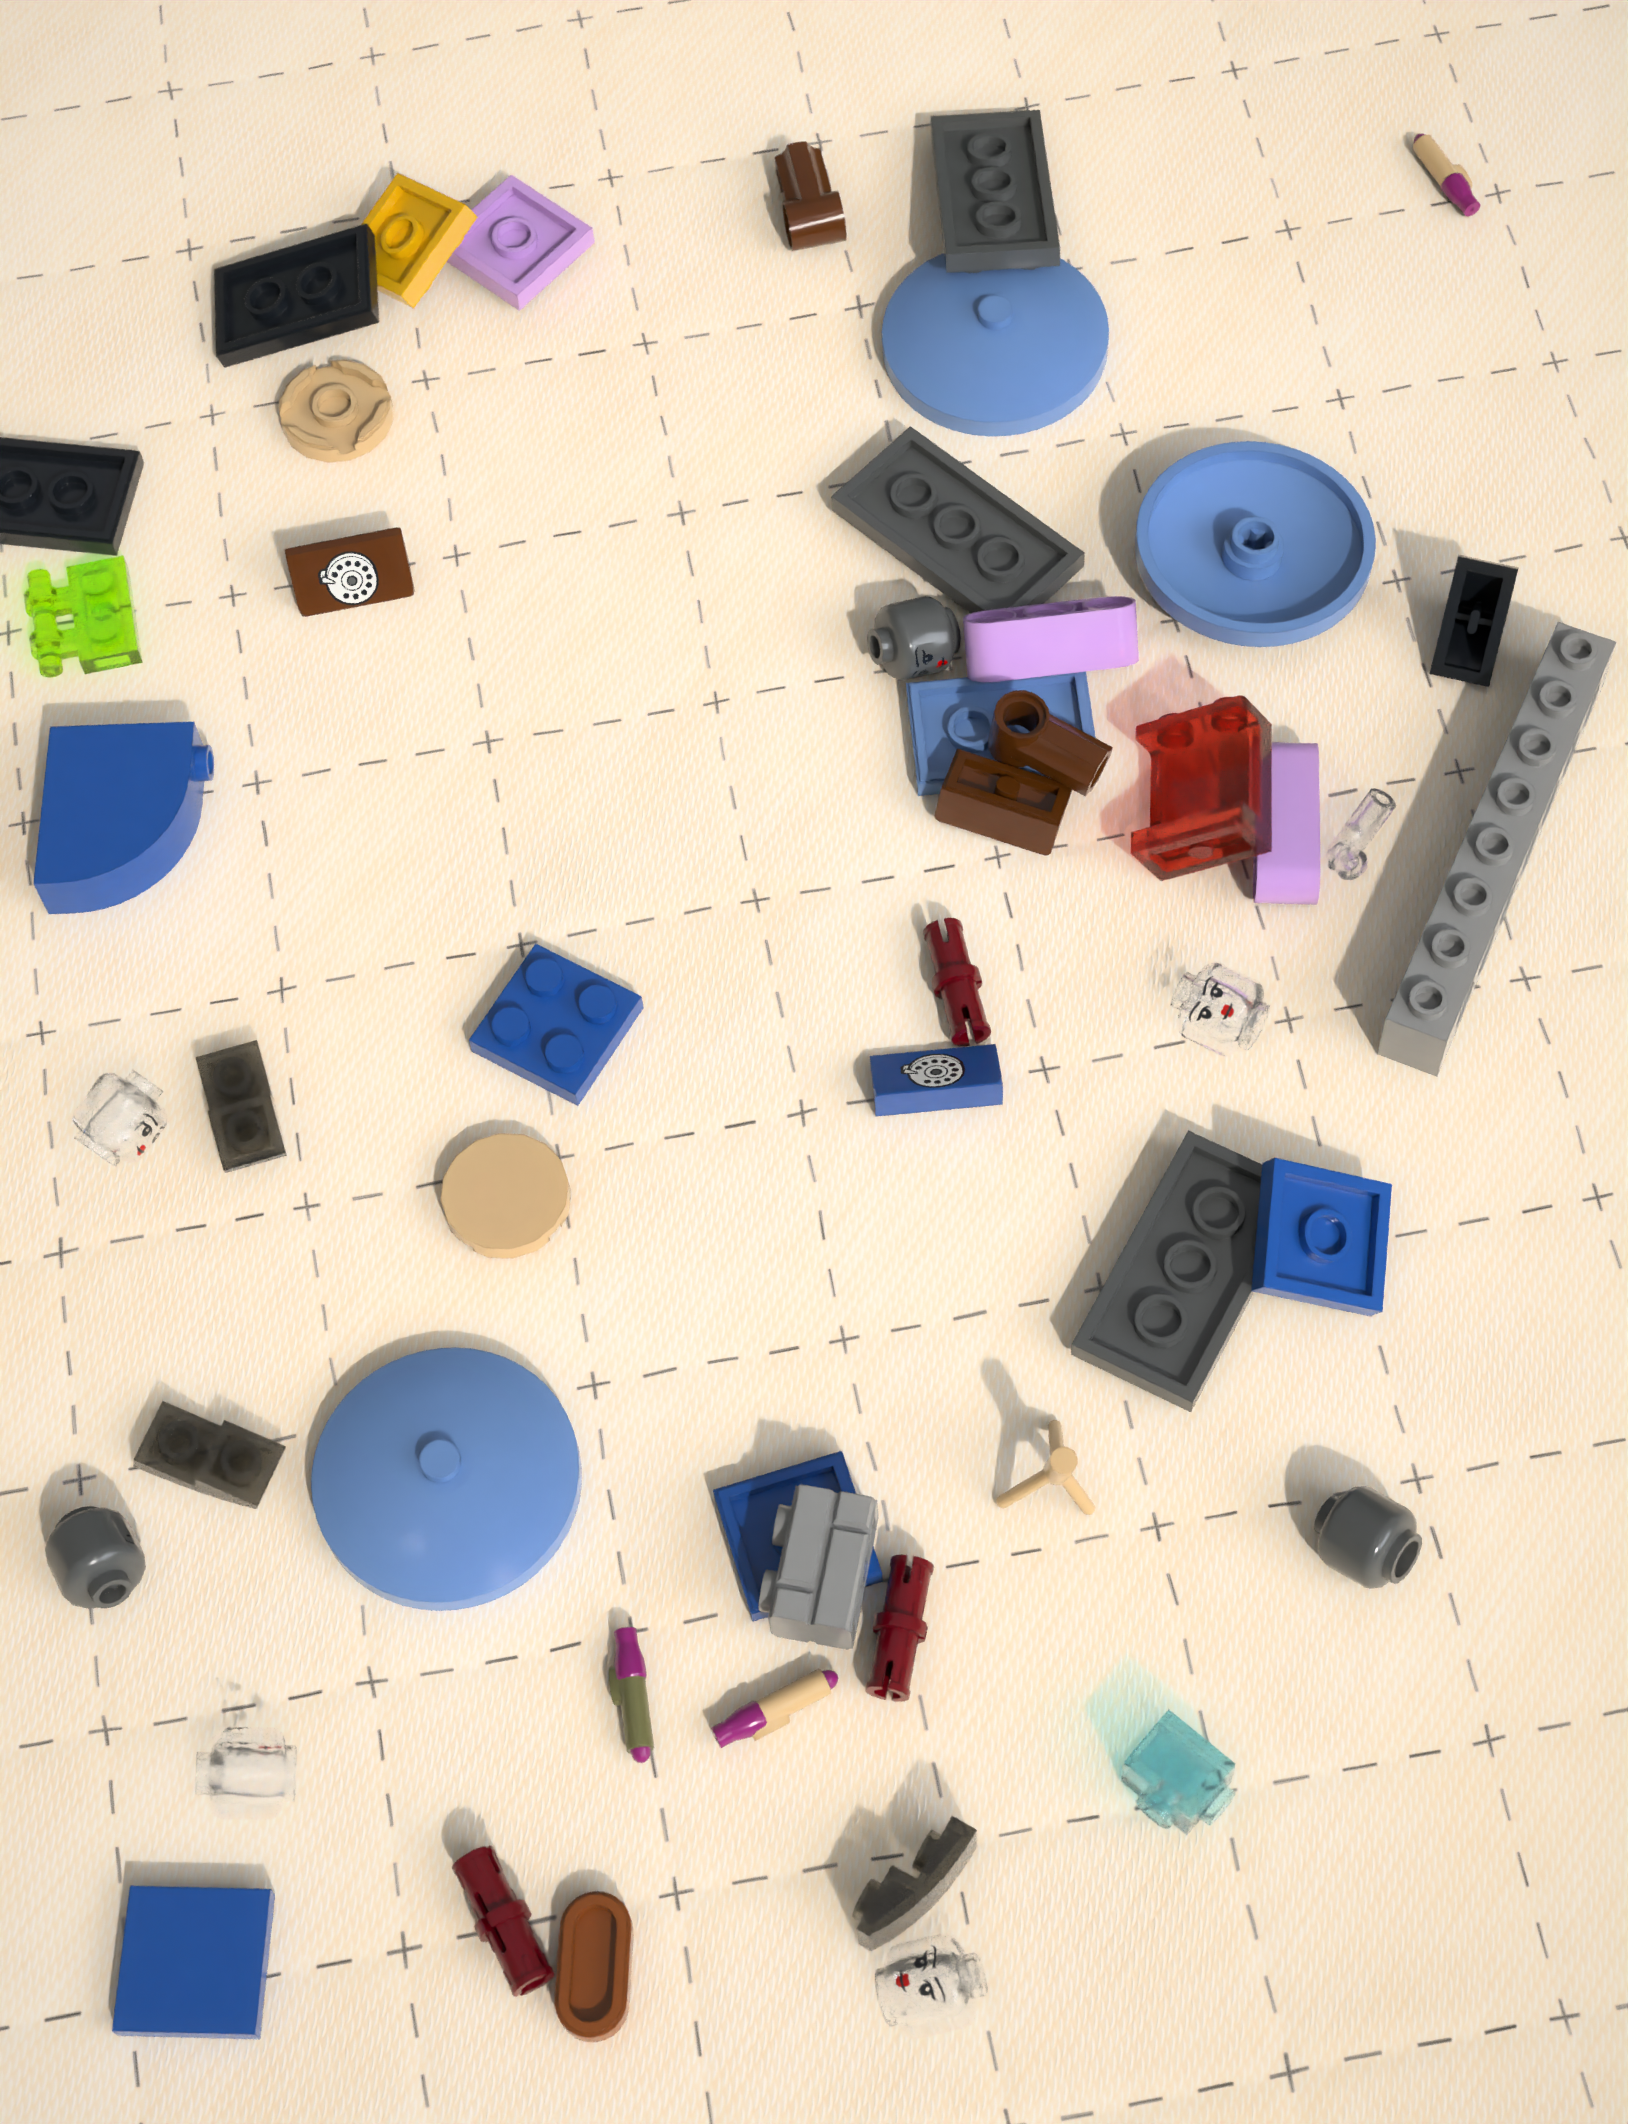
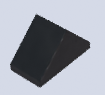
[1429,555,1519,687]

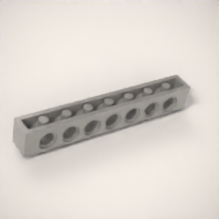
[1377,622,1616,1077]

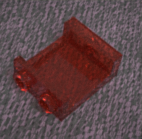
[1131,695,1272,881]

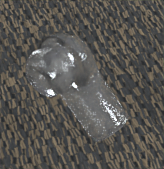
[1326,788,1396,880]

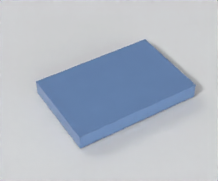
[906,672,1096,796]

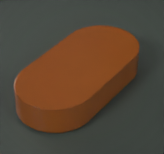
[555,1891,634,2042]

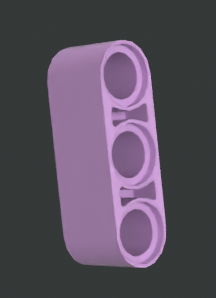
[963,596,1139,682]
[1253,742,1320,905]

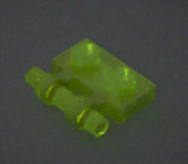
[24,555,143,678]

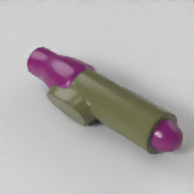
[609,1627,654,1763]

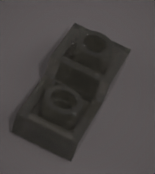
[196,1040,287,1173]
[133,1401,286,1509]
[852,1816,977,1951]

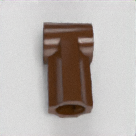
[775,141,847,251]
[988,690,1113,797]

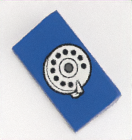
[870,1044,1003,1117]

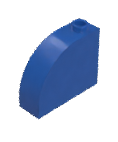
[33,721,214,914]

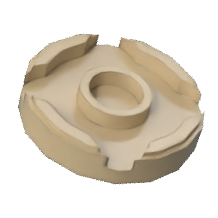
[279,360,393,463]
[440,1133,571,1259]

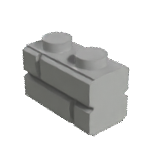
[759,1484,879,1650]

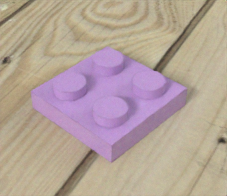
[447,174,595,311]

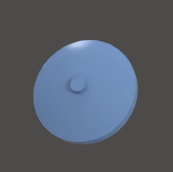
[882,253,1109,437]
[1134,441,1376,647]
[311,1347,582,1611]

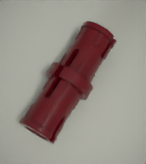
[923,918,991,1046]
[865,1554,934,1702]
[451,1846,555,1997]

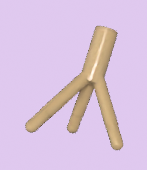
[996,1420,1095,1515]

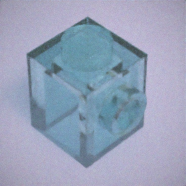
[1121,1709,1236,1836]

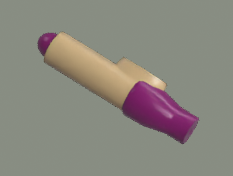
[1413,133,1481,217]
[711,1669,839,1748]

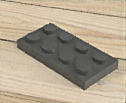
[931,110,1060,273]
[831,426,1085,613]
[1071,1130,1262,1412]

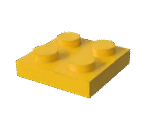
[361,173,477,309]

